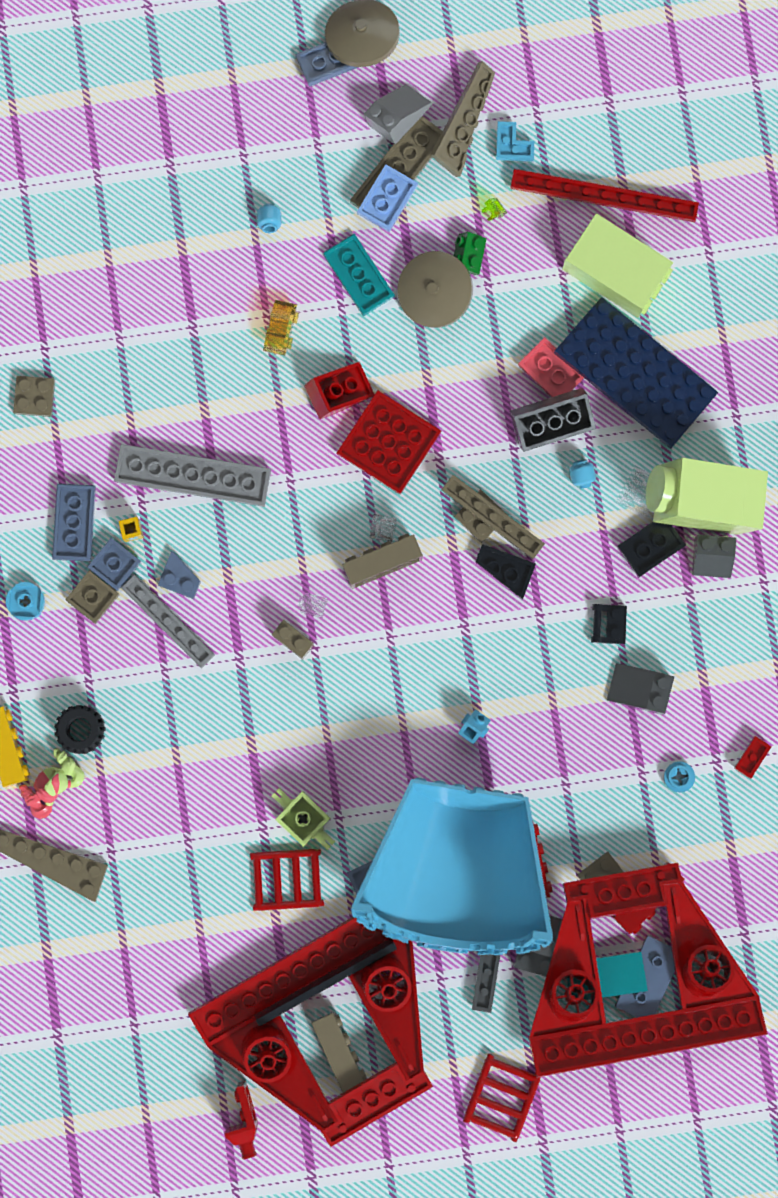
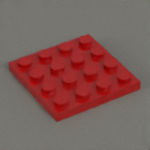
[336,390,442,495]

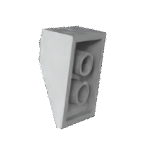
[363,84,433,144]

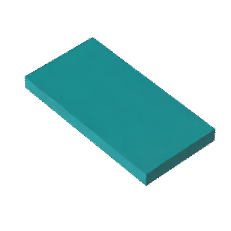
[323,233,395,317]
[567,952,648,1000]

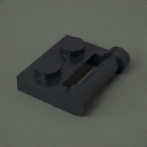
[591,604,627,645]

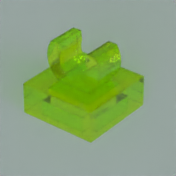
[481,198,507,221]

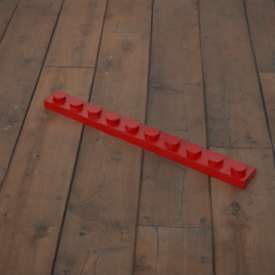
[510,169,699,222]

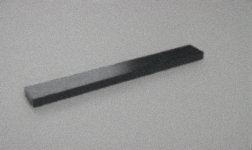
[255,938,397,1026]

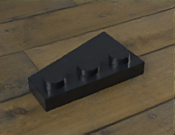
[475,544,536,600]

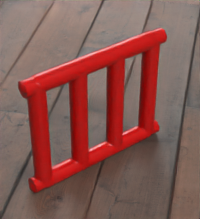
[250,849,324,911]
[463,1053,541,1142]

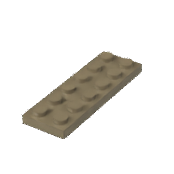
[350,116,443,209]

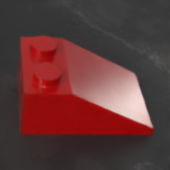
[304,361,375,420]

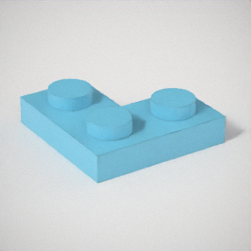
[496,121,535,162]

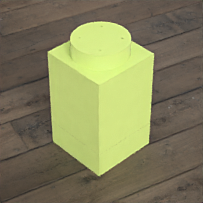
[645,458,768,535]

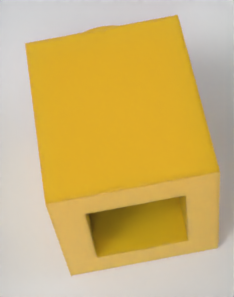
[118,517,144,542]

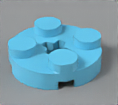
[6,582,45,621]

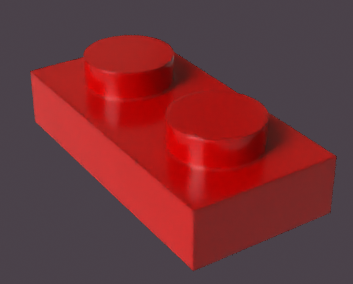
[734,736,772,779]

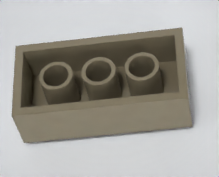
[342,533,423,589]

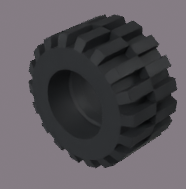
[54,705,106,754]

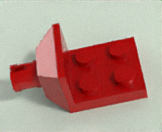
[224,1081,258,1160]

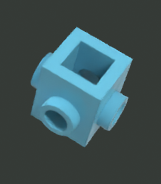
[458,709,491,745]

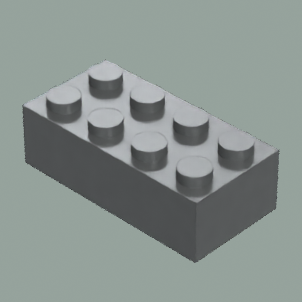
[510,388,596,452]

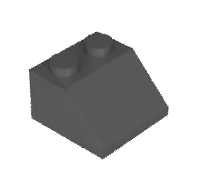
[692,535,736,578]

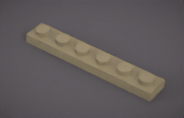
[441,475,545,559]

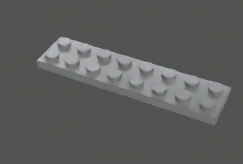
[114,444,271,507]

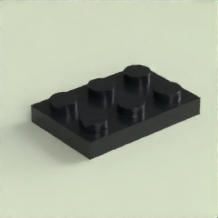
[617,522,686,578]

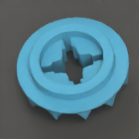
[664,762,695,793]

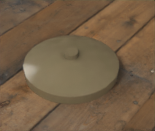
[325,0,400,67]
[397,251,473,328]

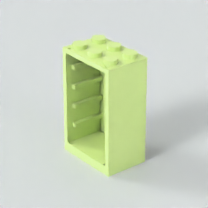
[562,213,673,318]

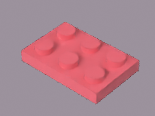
[518,337,584,397]

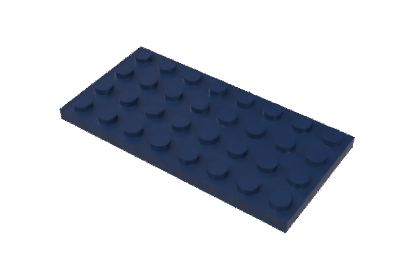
[554,297,719,449]

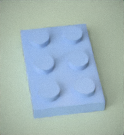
[357,164,418,232]

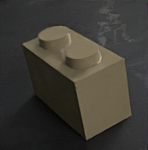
[272,620,314,660]

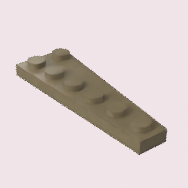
[430,61,495,177]
[0,829,108,902]

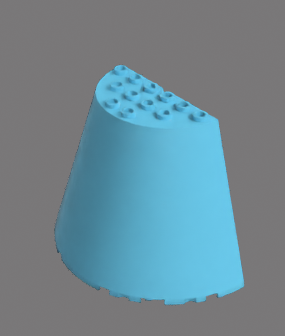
[351,778,553,955]

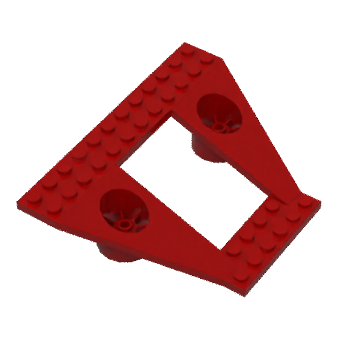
[529,863,768,1078]
[188,917,433,1147]

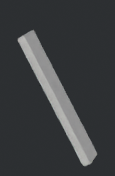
[120,574,215,669]

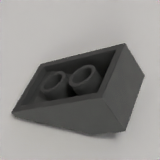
[607,663,675,715]
[513,915,562,977]

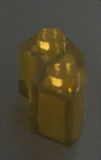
[263,300,299,356]

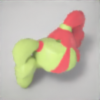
[19,748,85,819]

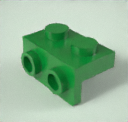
[453,232,487,275]

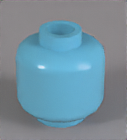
[257,204,282,233]
[569,459,596,489]

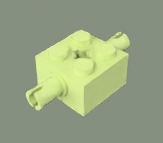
[271,788,336,850]

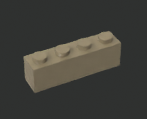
[312,1012,367,1093]

